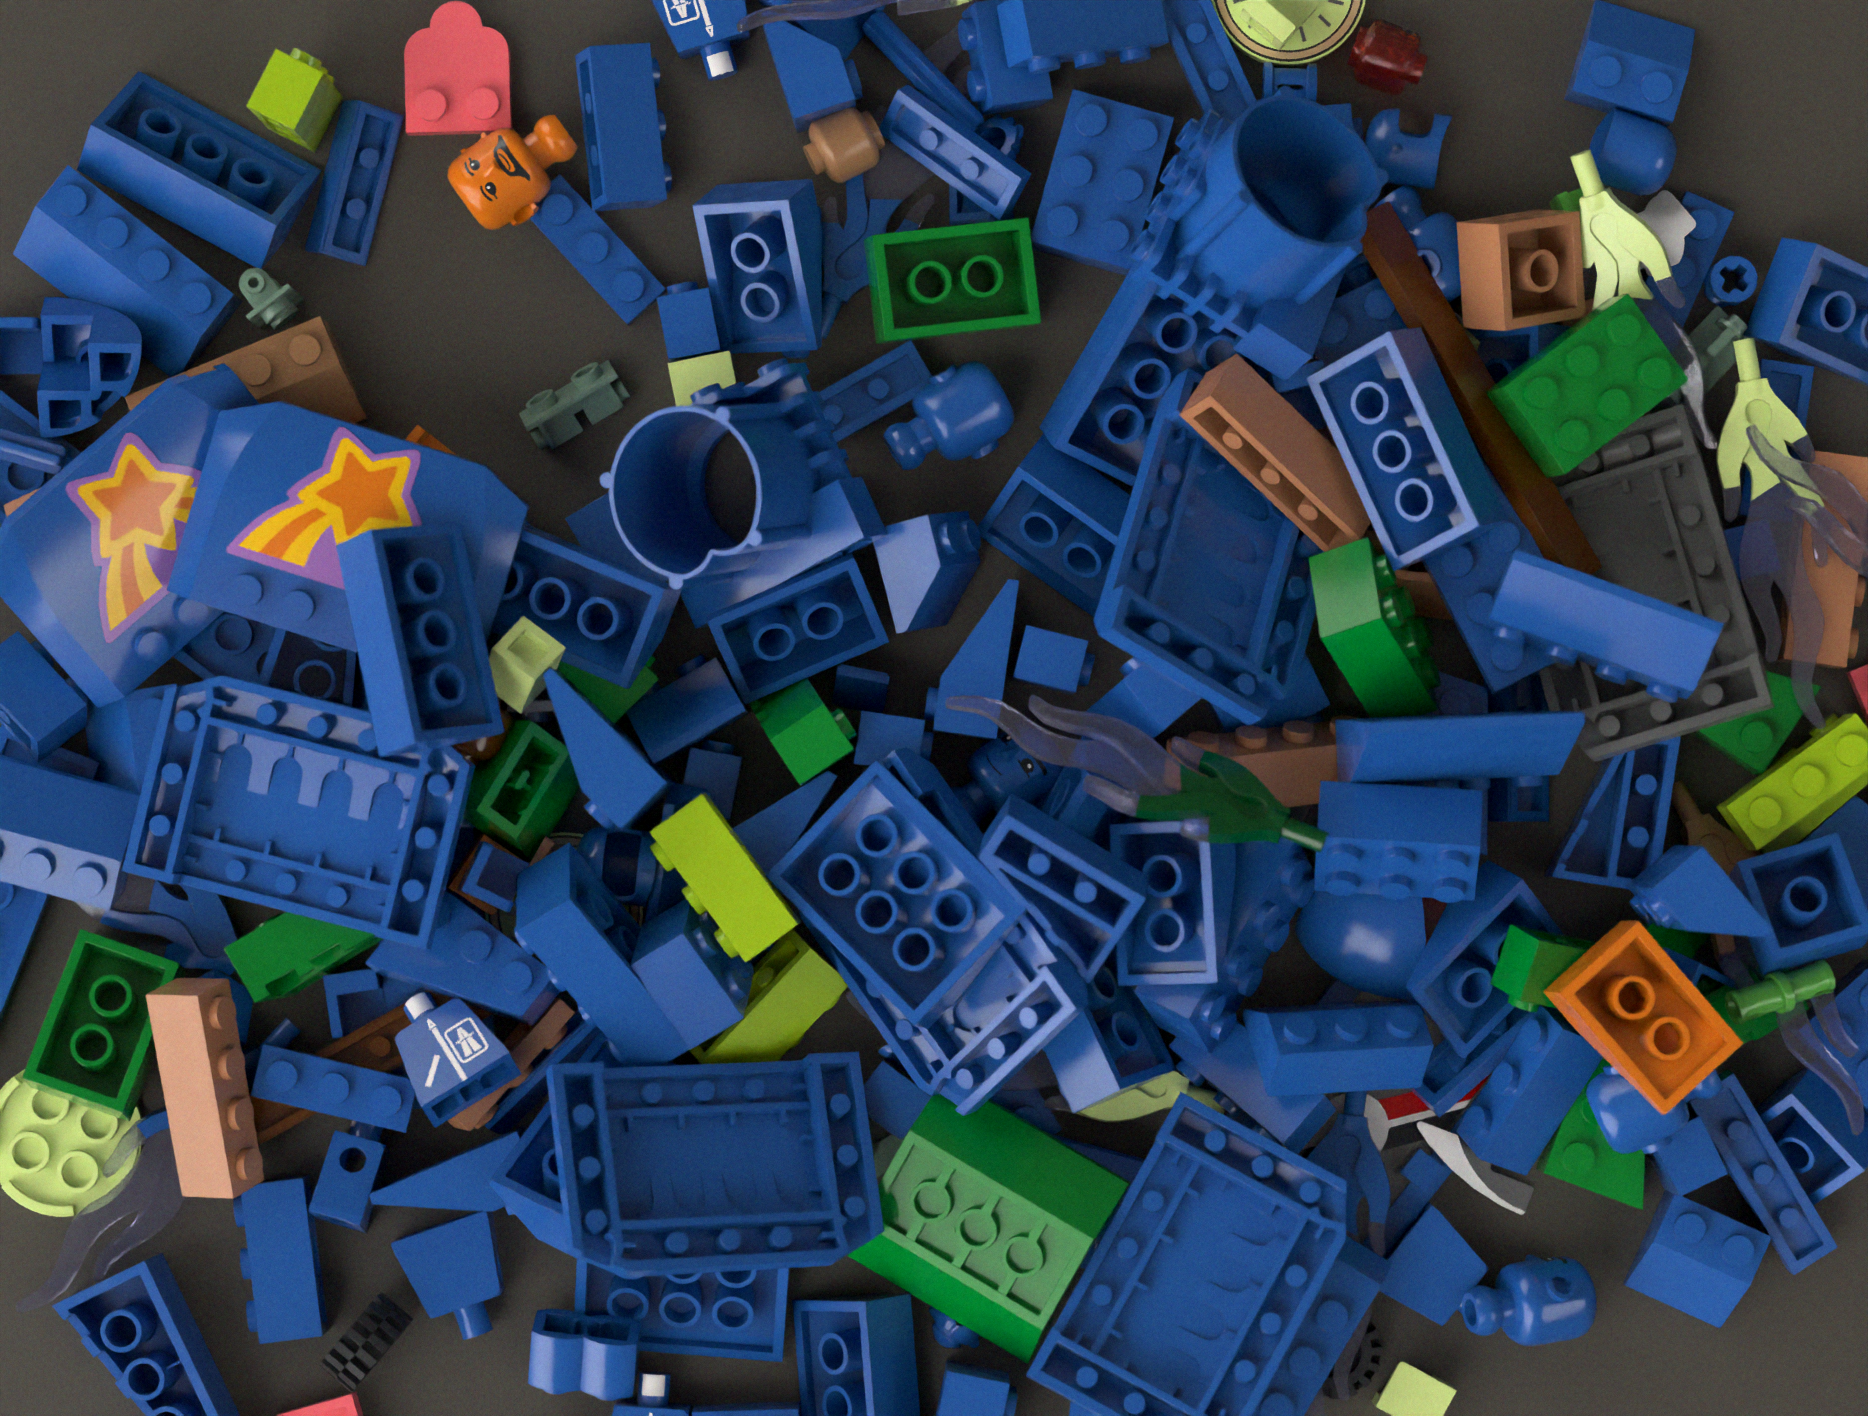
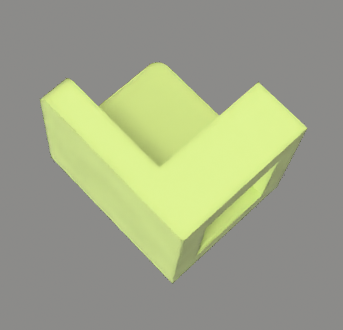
[1240,0,1319,51]
[667,351,736,406]
[489,616,566,714]
[1372,1361,1457,1416]

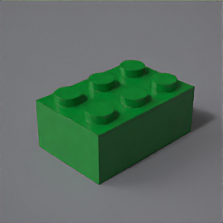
[864,218,1041,344]
[1485,293,1689,478]
[1308,537,1441,718]
[22,929,186,1122]

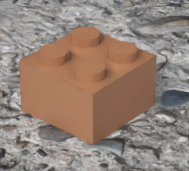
[1457,209,1586,331]

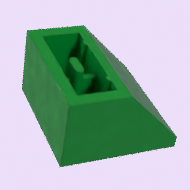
[463,719,580,864]

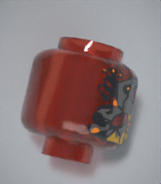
[1347,20,1428,96]

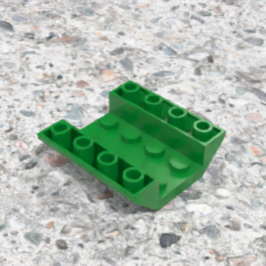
[847,1094,1131,1364]

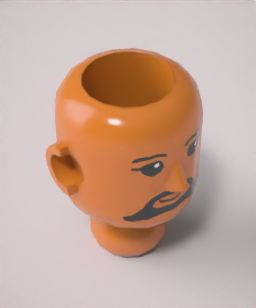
[447,115,578,230]

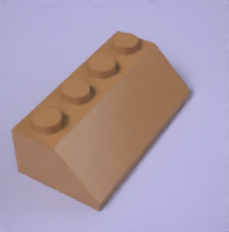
[125,316,368,424]

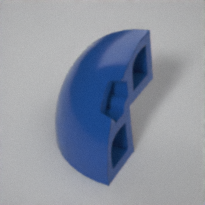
[37,297,142,438]
[1294,891,1426,999]

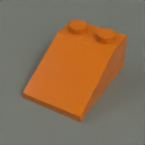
[1543,920,1743,1115]

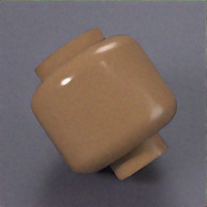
[803,107,885,183]

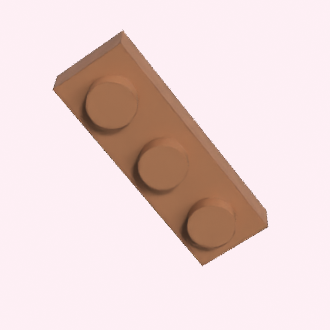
[447,998,575,1131]

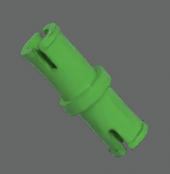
[1724,960,1836,1025]

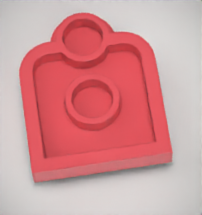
[404,1,512,136]

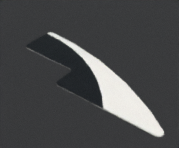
[1417,1121,1534,1215]

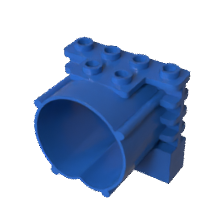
[1128,86,1389,381]
[600,358,888,629]

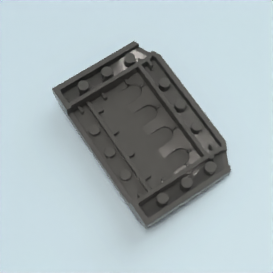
[1539,404,1774,762]

